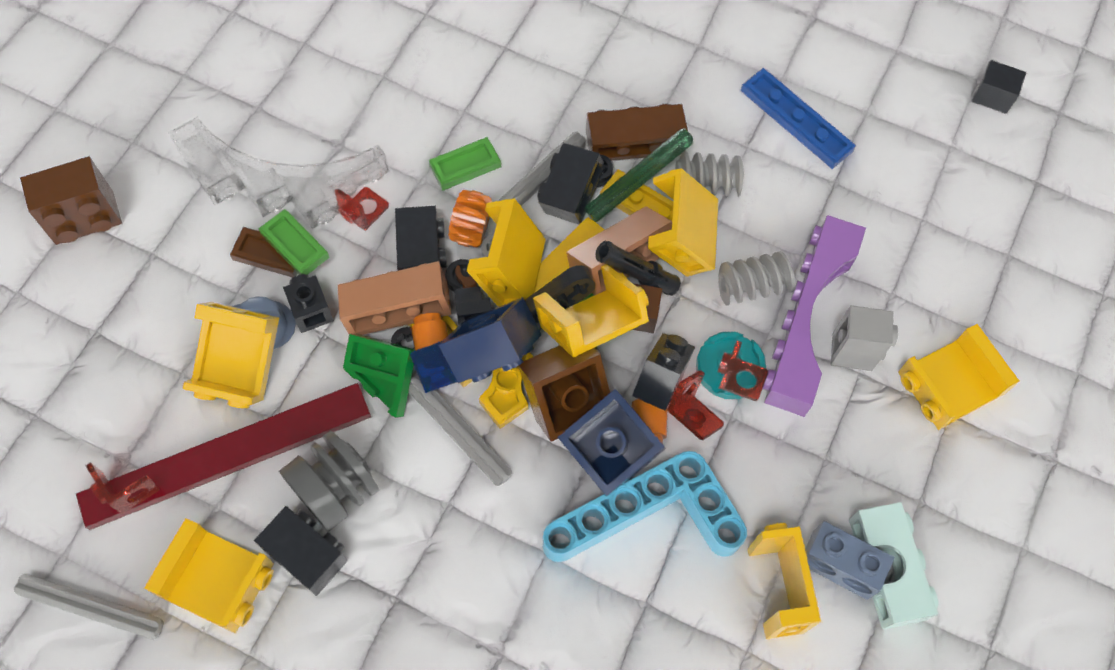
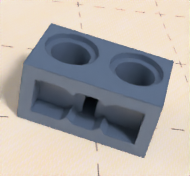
[805,521,895,600]

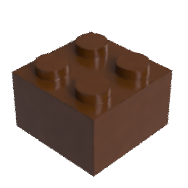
[20,156,122,245]
[518,345,611,442]

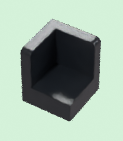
[972,60,1027,114]

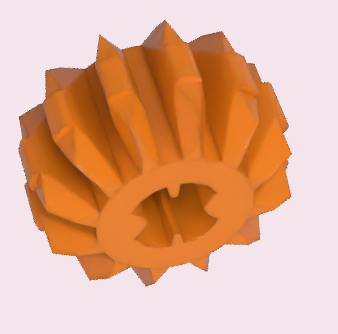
[448,190,492,248]

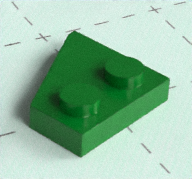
[343,333,416,418]

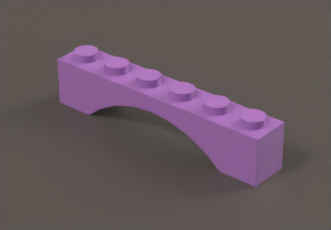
[762,215,866,417]

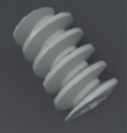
[675,151,744,197]
[718,251,796,306]

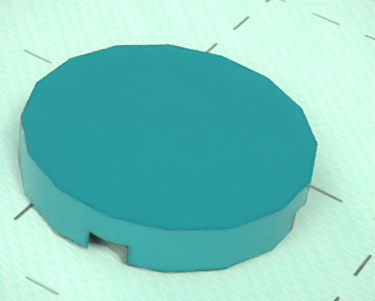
[696,332,766,399]

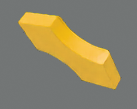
[479,352,534,429]

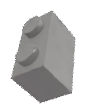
[831,305,898,371]

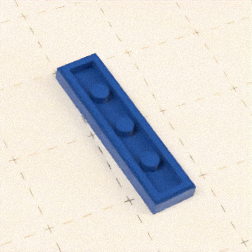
[740,67,856,169]

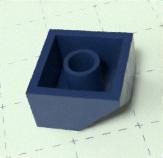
[439,297,542,383]
[558,389,666,497]

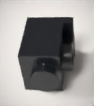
[283,274,334,333]

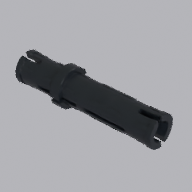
[595,241,681,296]

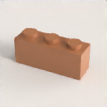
[566,206,672,295]
[338,261,452,335]

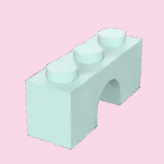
[849,502,938,630]

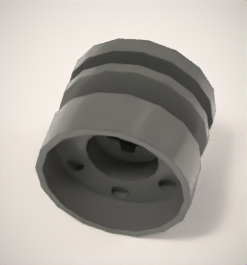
[278,430,379,532]

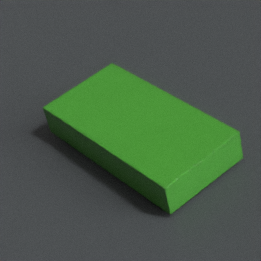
[429,137,501,191]
[258,209,330,275]

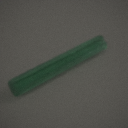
[585,128,693,222]

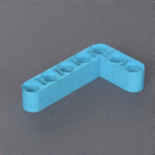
[542,451,747,562]

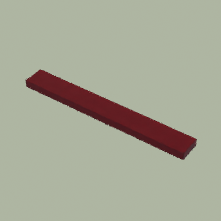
[76,382,371,530]

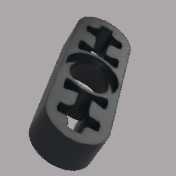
[525,265,596,330]

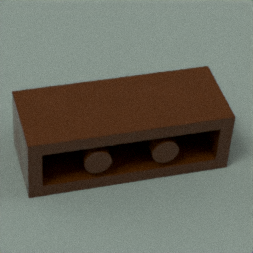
[586,104,689,161]

